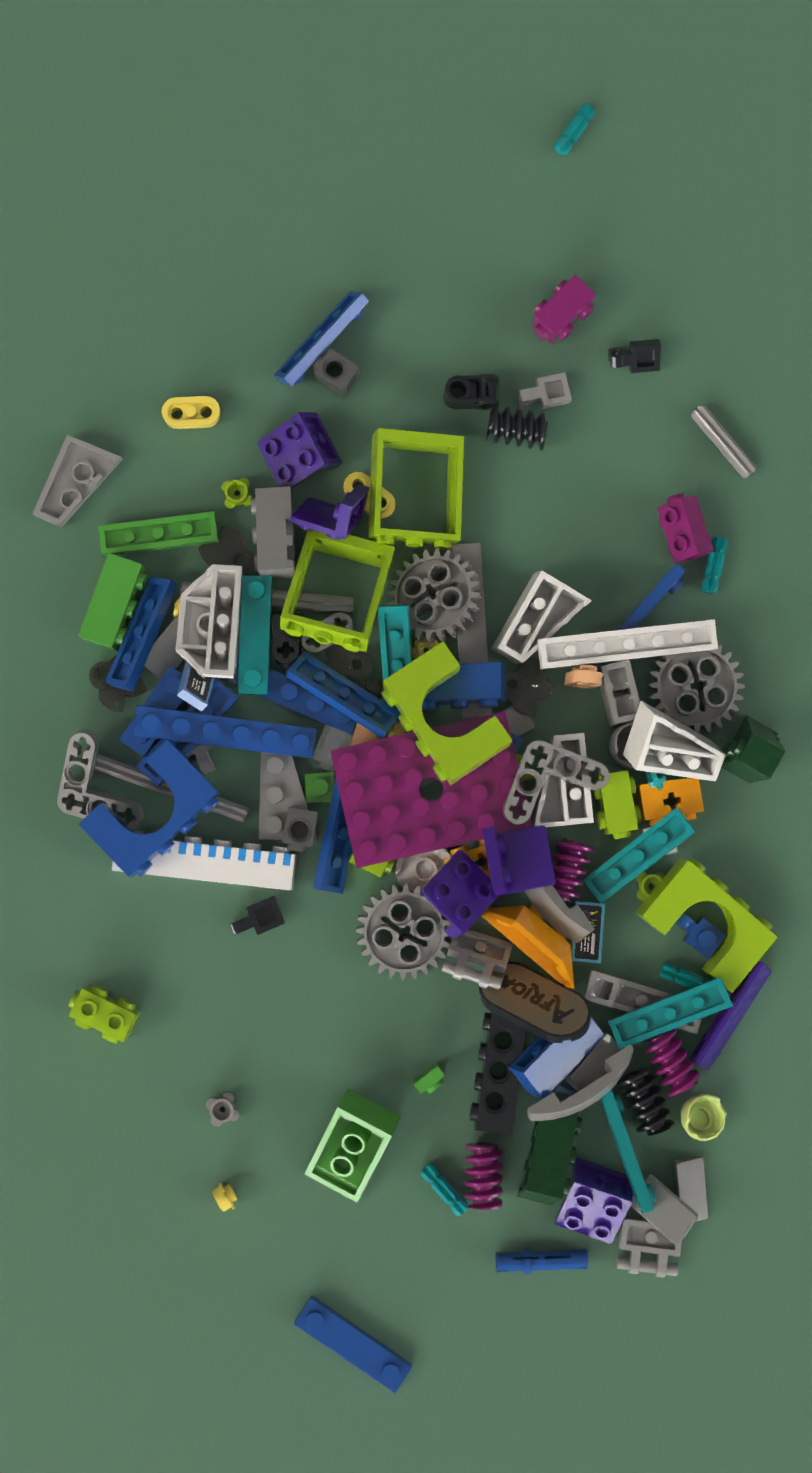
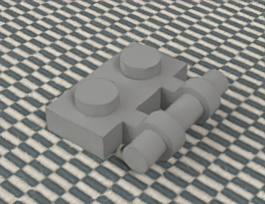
[442,929,513,990]
[616,1216,682,1278]

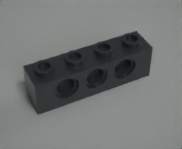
[469,1011,526,1135]

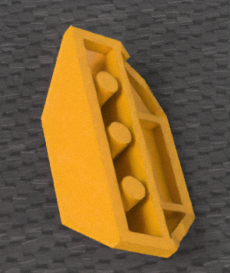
[481,905,574,989]

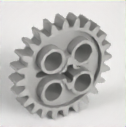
[387,548,483,644]
[647,645,745,733]
[356,882,450,980]

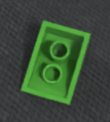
[305,1088,401,1203]

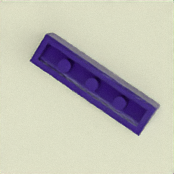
[690,961,771,1070]

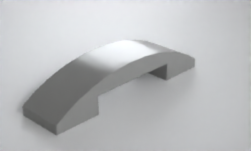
[524,886,595,943]
[584,970,702,1034]
[528,1044,634,1121]

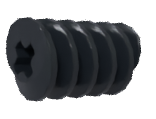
[486,405,548,451]
[618,1066,675,1136]

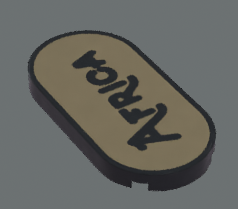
[479,961,591,1043]

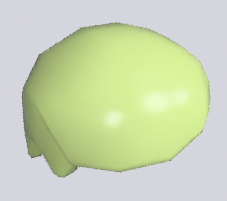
[680,1093,727,1141]

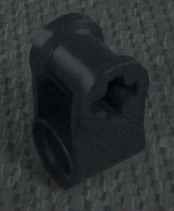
[443,374,499,410]
[272,611,303,669]

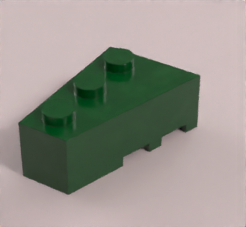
[721,715,785,783]

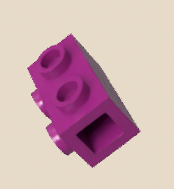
[532,275,596,345]
[657,493,714,563]

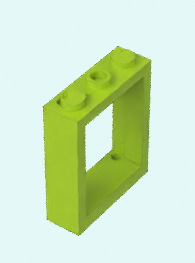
[368,428,464,550]
[280,530,395,652]

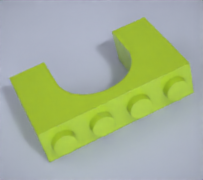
[381,641,513,785]
[635,858,778,993]

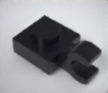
[608,339,661,374]
[230,896,285,935]

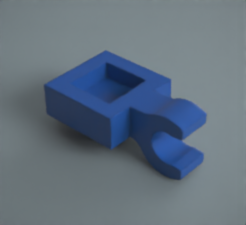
[675,913,726,959]

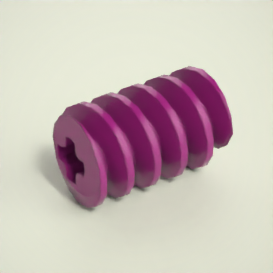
[552,838,594,904]
[642,1029,700,1097]
[465,1142,503,1210]

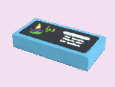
[571,901,605,963]

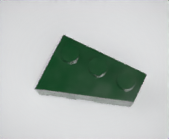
[517,1112,582,1205]

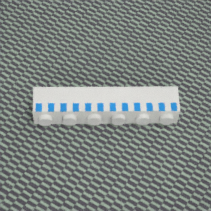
[112,830,297,890]

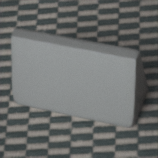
[144,617,184,679]
[565,1032,621,1091]
[672,1157,708,1222]
[631,1174,699,1244]

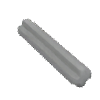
[691,405,757,479]

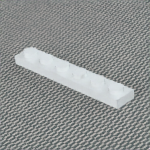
[537,619,718,669]

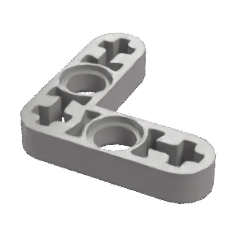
[57,730,144,829]
[503,740,609,825]

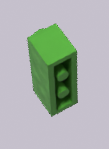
[78,553,148,651]

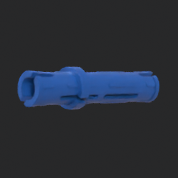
[495,1248,588,1274]

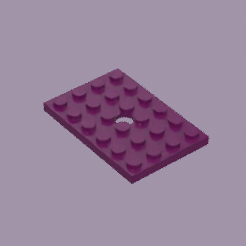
[330,711,533,868]

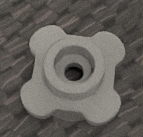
[206,1092,240,1127]

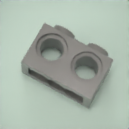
[597,659,640,727]

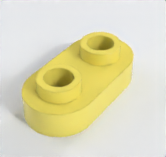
[162,396,221,429]
[344,472,396,521]

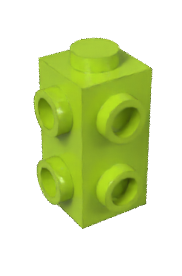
[592,770,642,839]
[68,984,141,1044]

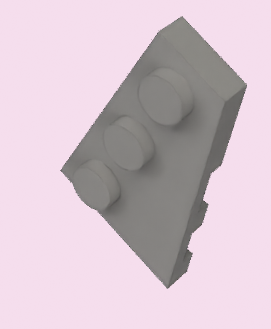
[32,435,123,528]
[259,752,319,841]

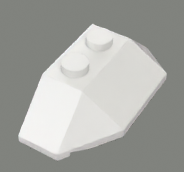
[176,564,242,678]

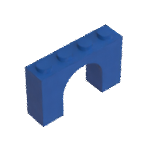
[78,740,221,877]

